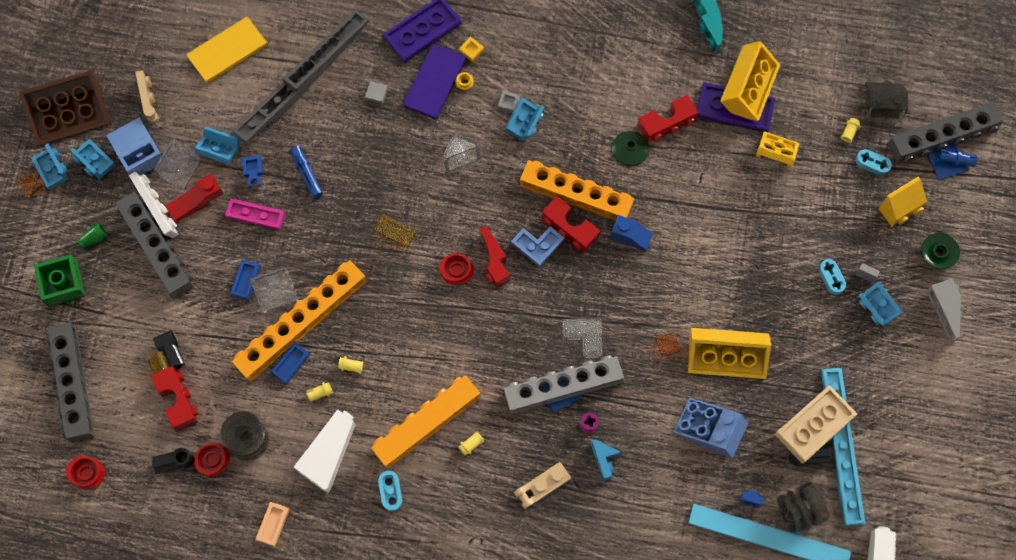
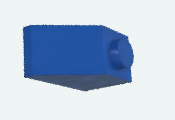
[611,215,653,251]

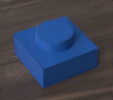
[739,490,764,508]

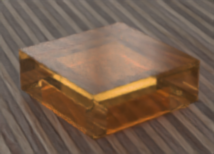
[17,170,45,197]
[655,332,681,357]

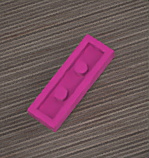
[225,198,286,231]

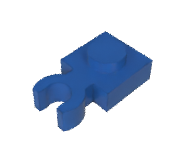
[242,155,263,189]

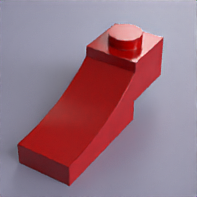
[165,174,223,223]
[480,225,510,288]

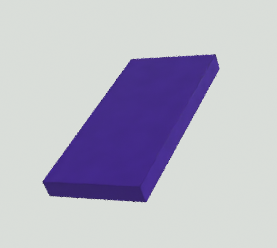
[382,0,462,63]
[403,44,466,120]
[697,82,775,132]

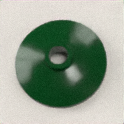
[612,131,649,166]
[921,233,960,269]

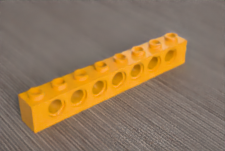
[232,260,367,382]

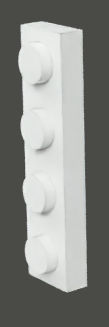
[129,171,178,238]

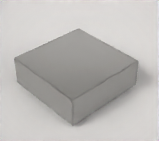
[365,81,388,104]
[497,91,520,113]
[855,263,880,283]

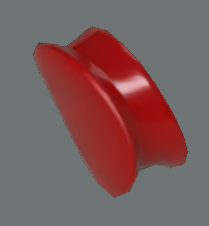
[439,253,474,285]
[194,443,229,477]
[66,456,105,490]

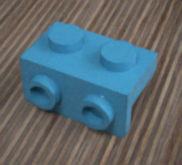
[504,97,544,141]
[195,127,239,165]
[70,139,116,180]
[31,144,69,190]
[859,282,904,326]

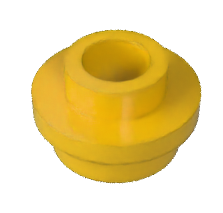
[455,72,474,90]

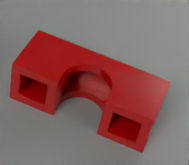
[637,94,698,143]
[542,196,600,253]
[151,366,199,432]

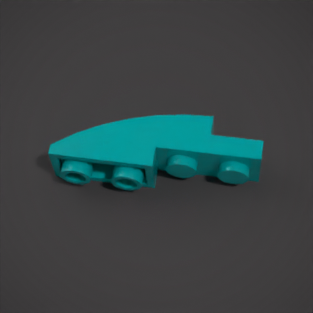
[690,0,723,54]

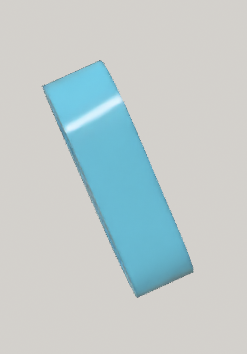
[855,149,892,176]
[819,259,846,295]

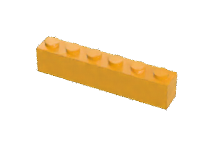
[371,375,481,470]

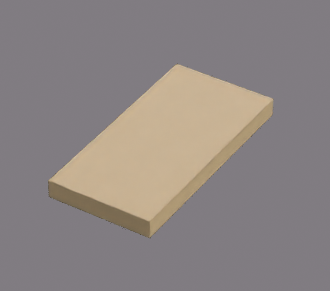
[774,385,857,464]

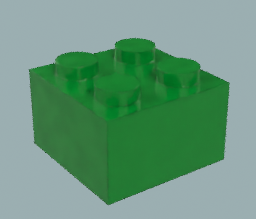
[34,254,86,307]

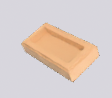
[255,502,290,547]

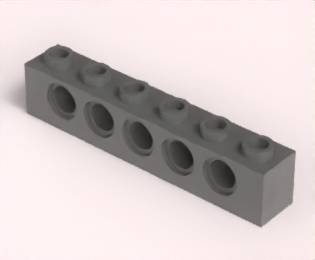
[888,102,1004,163]
[115,192,194,299]
[46,322,95,443]

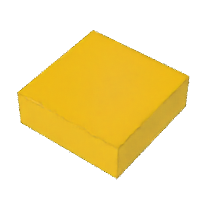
[459,37,484,62]

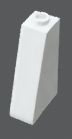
[294,410,355,494]
[868,527,896,560]

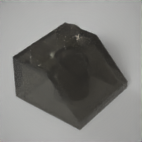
[866,82,908,119]

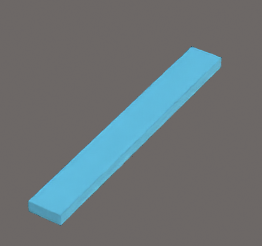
[821,368,865,526]
[688,504,851,560]

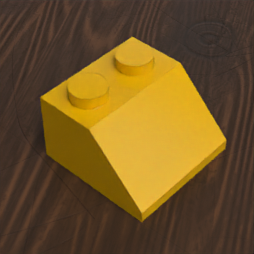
[879,177,927,227]

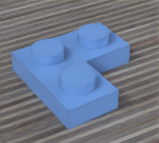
[511,226,565,267]

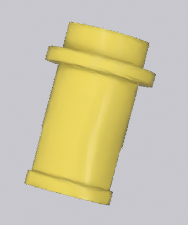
[841,118,861,143]
[338,356,364,374]
[307,382,333,402]
[458,432,484,456]

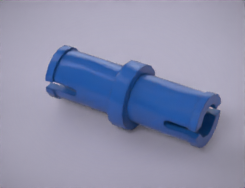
[937,149,978,167]

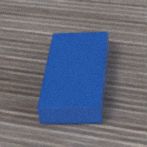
[230,260,261,301]
[270,342,311,385]

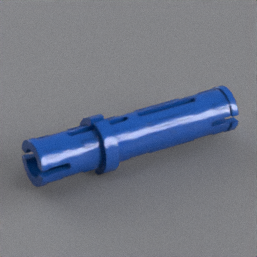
[289,146,323,199]

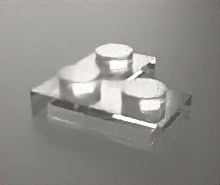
[563,319,603,358]

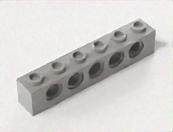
[504,355,624,415]

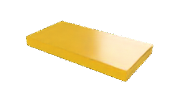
[186,17,268,84]

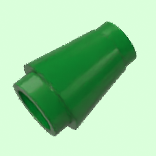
[77,223,107,249]

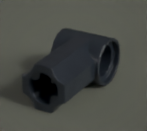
[153,330,185,370]
[789,445,832,467]
[152,447,195,474]

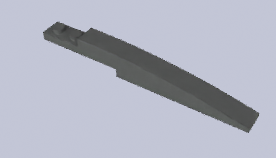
[232,9,369,145]

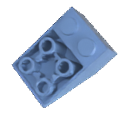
[107,118,165,175]
[674,397,748,458]

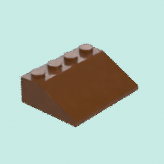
[19,70,110,145]

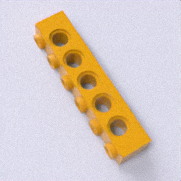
[520,160,634,221]

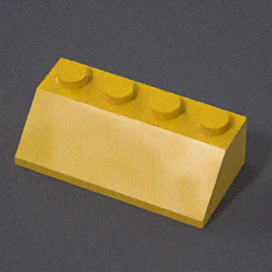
[720,41,780,121]
[688,328,771,379]

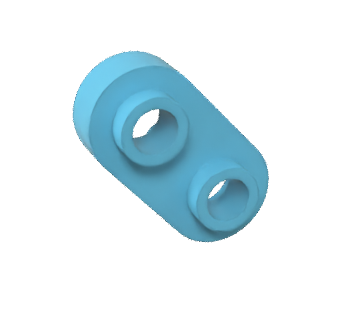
[378,471,403,511]

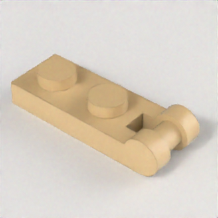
[135,70,159,124]
[514,462,571,509]

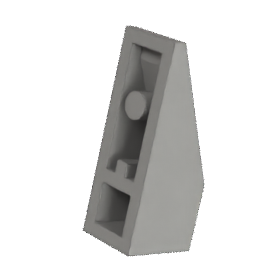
[926,278,961,343]

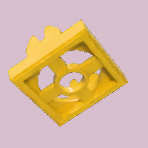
[755,132,799,168]

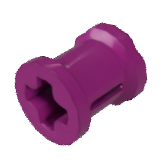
[580,413,599,434]

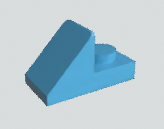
[591,439,621,482]

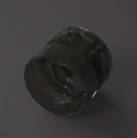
[220,411,269,461]
[777,482,829,535]

